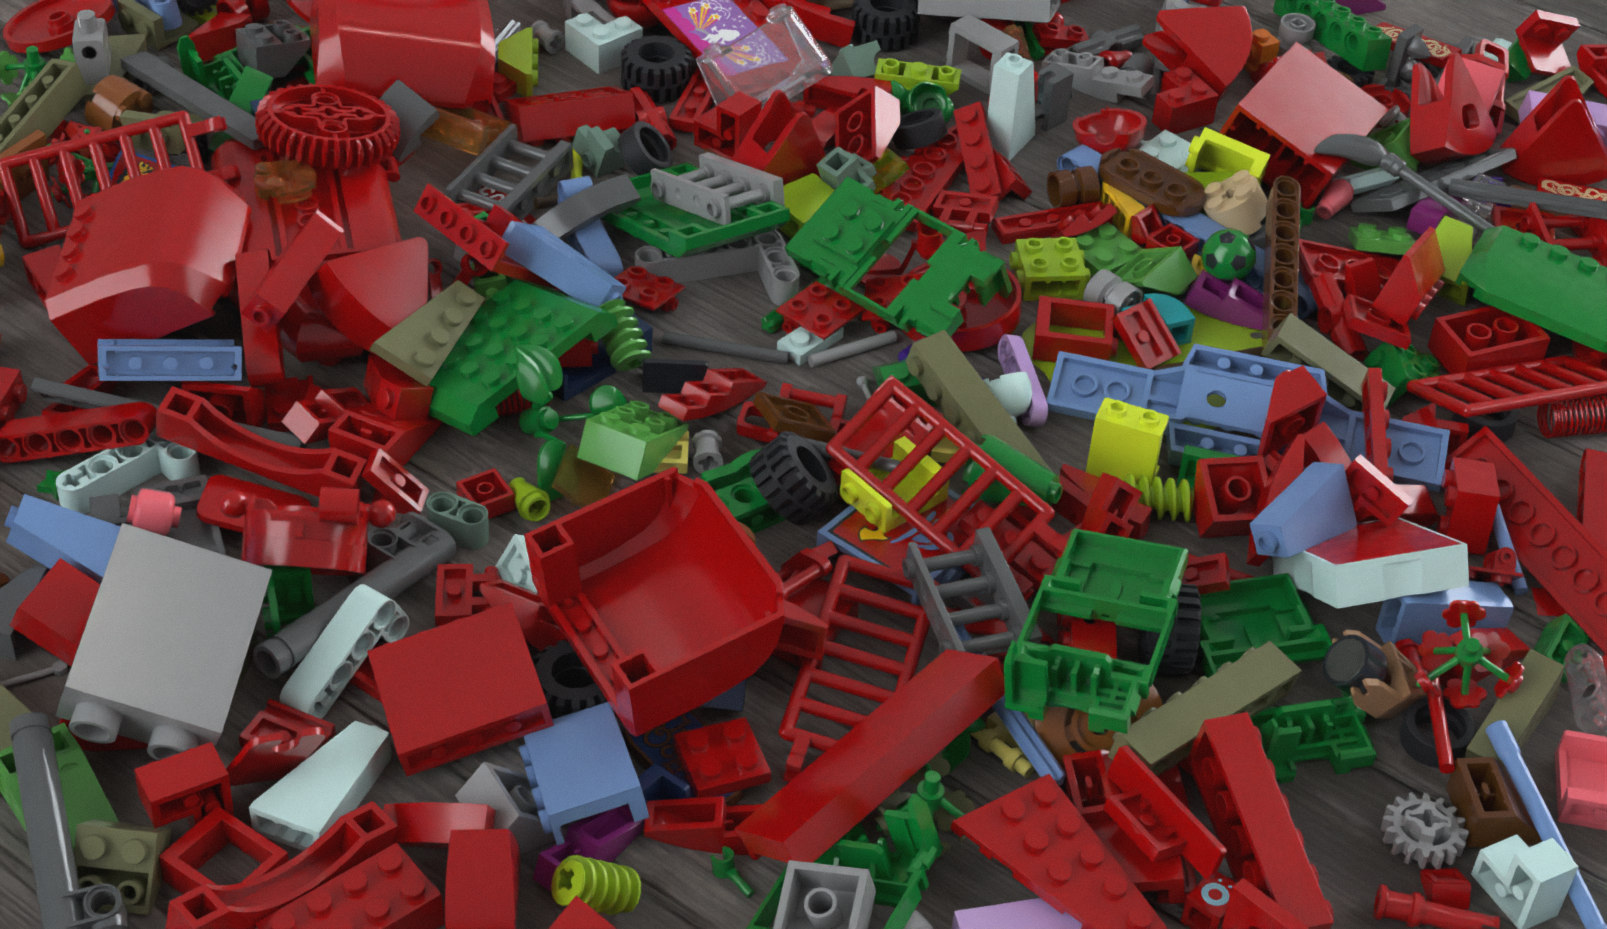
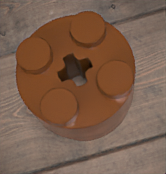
[85,75,153,143]

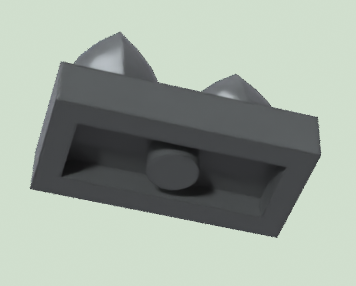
[1386,23,1431,83]

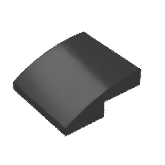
[379,79,440,163]

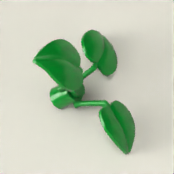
[514,345,628,501]

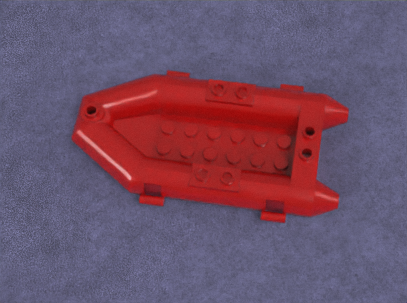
[211,138,402,366]

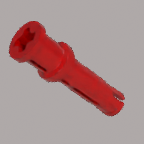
[1373,884,1500,929]

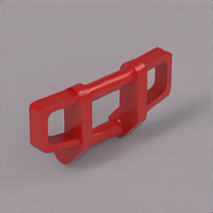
[1460,39,1509,137]
[736,383,849,443]
[776,541,839,600]

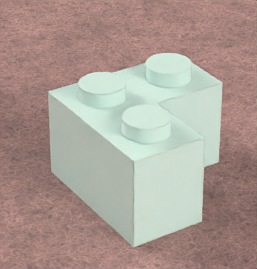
[565,13,643,74]
[1471,834,1579,929]

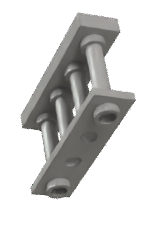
[650,152,784,225]

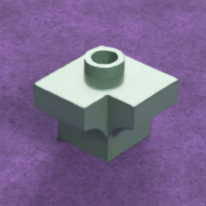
[828,40,881,79]
[572,124,626,178]
[817,146,877,191]

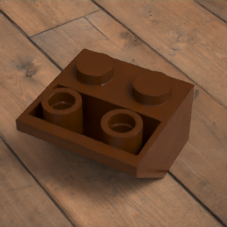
[1446,757,1542,848]

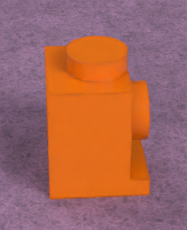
[1243,28,1280,74]

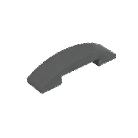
[532,174,642,240]

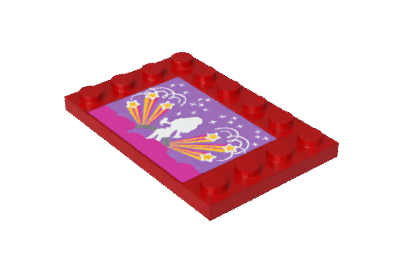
[642,0,827,99]

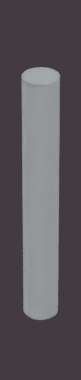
[807,330,897,368]

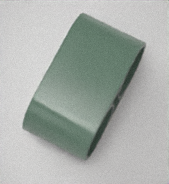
[426,492,489,550]

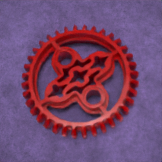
[255,83,401,170]

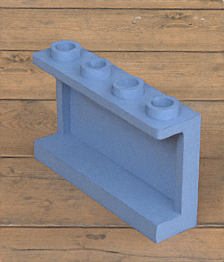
[518,702,649,846]

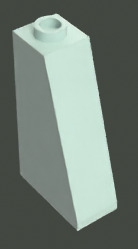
[987,52,1036,161]
[249,721,392,851]

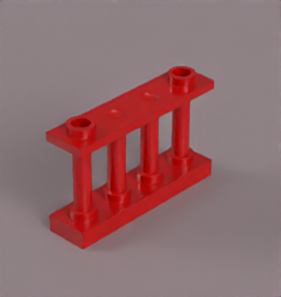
[1520,199,1607,267]

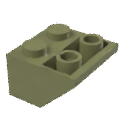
[74,819,172,915]

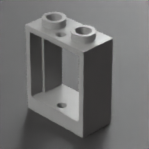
[946,14,1019,95]

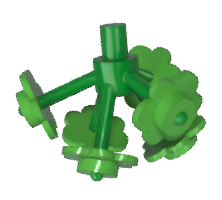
[0,46,75,107]

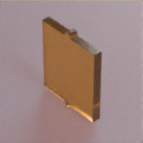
[552,443,616,508]

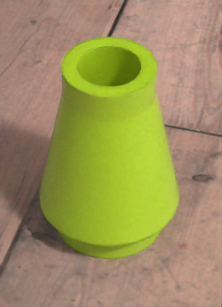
[508,477,551,521]

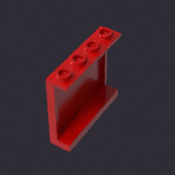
[413,183,562,291]
[367,602,554,777]

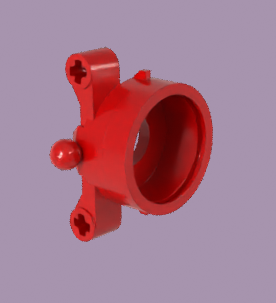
[219,487,396,576]

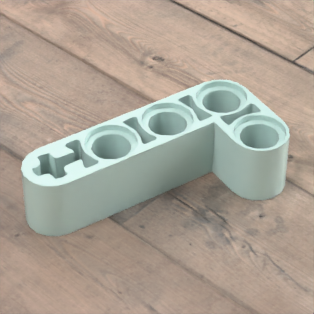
[56,427,201,514]
[280,584,410,719]

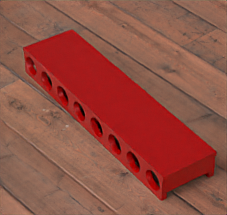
[734,649,1005,863]

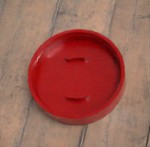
[901,263,1022,352]

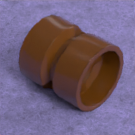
[1046,166,1100,208]

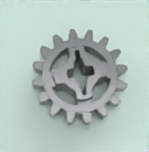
[1380,792,1469,869]

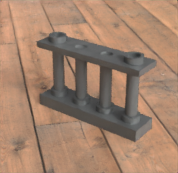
[446,124,574,221]
[902,527,1042,654]

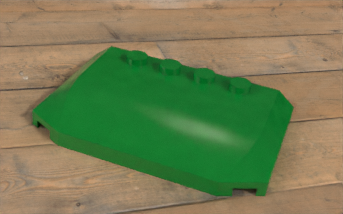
[1455,225,1607,353]

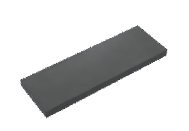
[1350,147,1517,213]

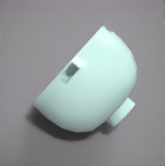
[983,372,1033,424]

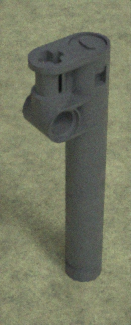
[253,512,457,679]
[9,712,129,929]

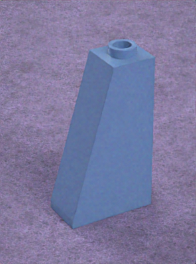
[502,221,627,307]
[1250,462,1357,558]
[4,494,121,585]
[1375,581,1514,645]

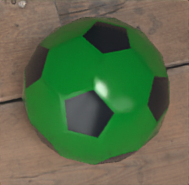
[1201,228,1256,283]

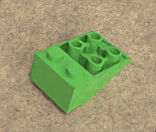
[577,401,689,480]
[0,723,119,851]

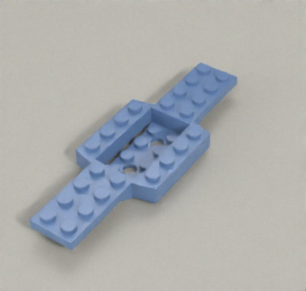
[1046,343,1450,492]

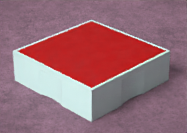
[1272,518,1469,609]

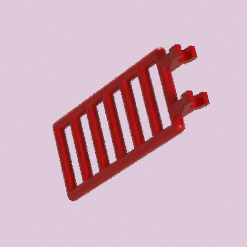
[0,111,241,249]
[1406,349,1607,417]
[826,378,1068,602]
[778,555,940,782]

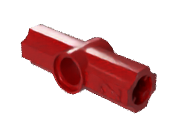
[630,86,677,151]
[1308,272,1369,361]

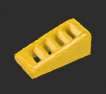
[1100,181,1145,238]

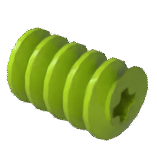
[1124,473,1194,523]
[551,855,641,916]

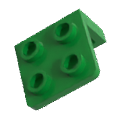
[1364,342,1450,407]
[262,566,315,639]

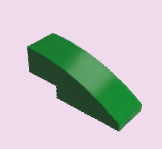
[208,65,274,153]

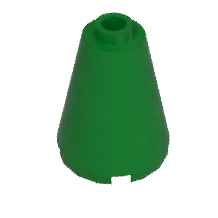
[962,434,1063,507]

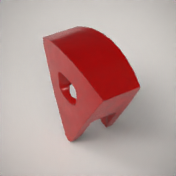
[1142,6,1252,103]
[1410,52,1497,165]
[1500,75,1607,186]
[732,90,826,205]
[307,237,428,357]
[445,829,521,929]

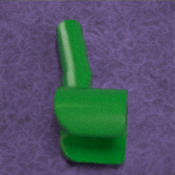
[1299,203,1315,233]
[710,846,755,898]

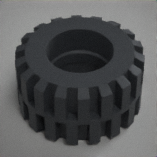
[852,0,920,51]
[621,36,691,103]
[749,431,839,525]
[1138,584,1201,675]
[533,640,618,719]

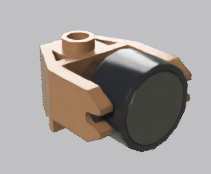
[1323,630,1427,719]

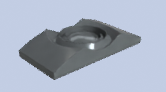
[135,474,226,555]

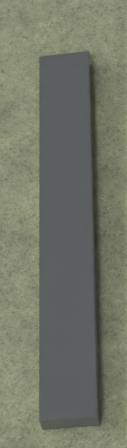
[120,51,265,150]
[31,377,307,448]

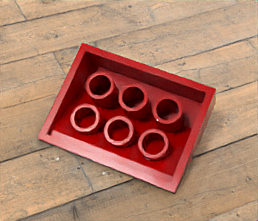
[503,85,636,146]

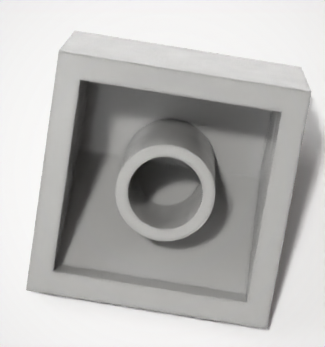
[455,762,568,855]
[773,860,876,929]

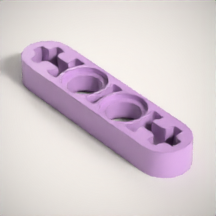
[997,334,1048,427]

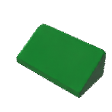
[1506,37,1532,83]
[1533,613,1590,683]

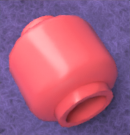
[126,488,182,536]

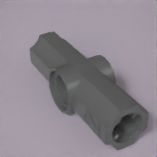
[1067,24,1144,56]

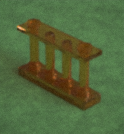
[384,91,519,156]

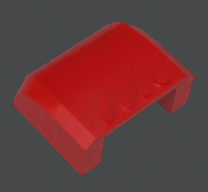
[309,0,495,109]
[45,166,252,365]
[524,467,785,737]

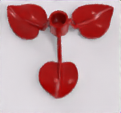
[859,223,987,310]

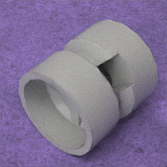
[1277,13,1316,57]
[1083,269,1143,316]

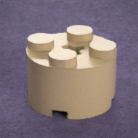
[1203,170,1268,236]

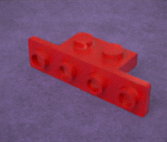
[1103,746,1227,879]

